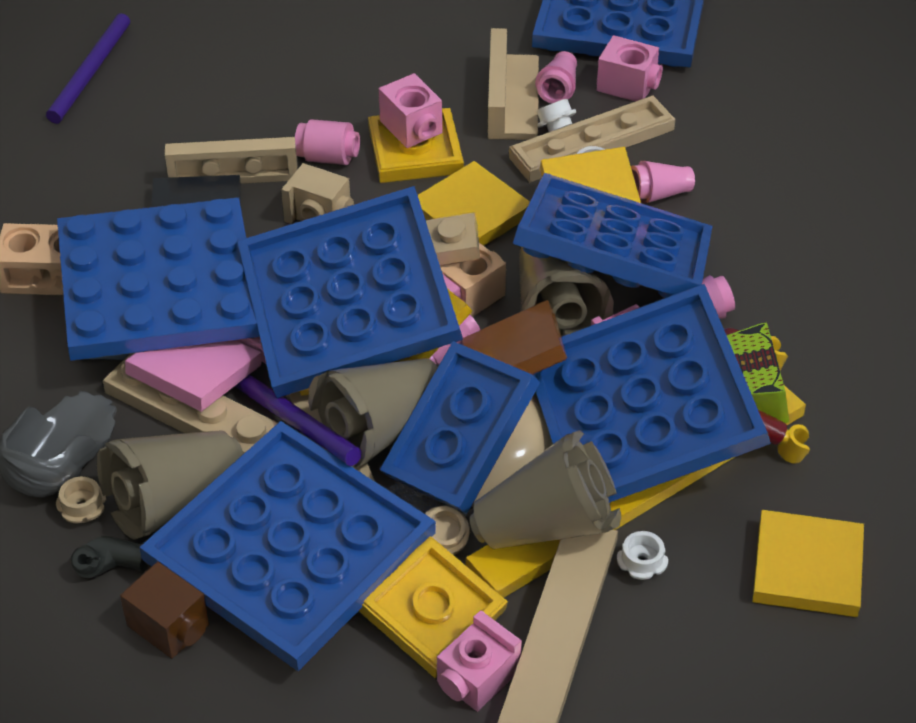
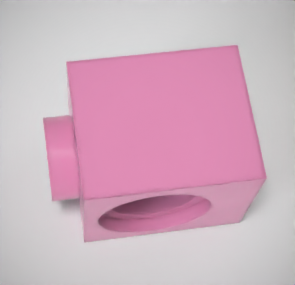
[597,35,663,102]
[379,73,442,148]

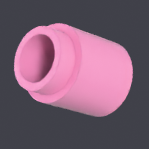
[295,119,360,165]

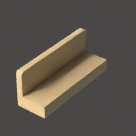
[488,28,539,140]
[165,137,298,184]

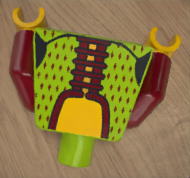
[724,322,810,464]

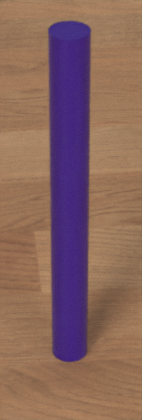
[46,13,130,124]
[235,374,362,466]

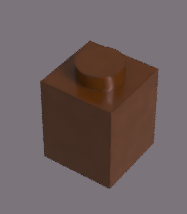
[120,562,209,659]

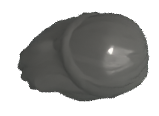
[0,391,117,498]

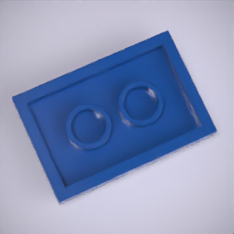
[380,341,540,515]

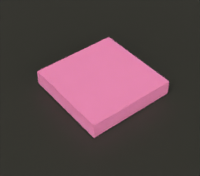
[125,340,262,412]

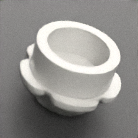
[536,99,576,132]
[617,531,668,580]

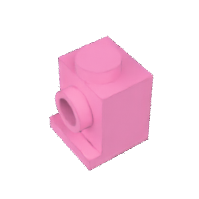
[437,610,522,712]

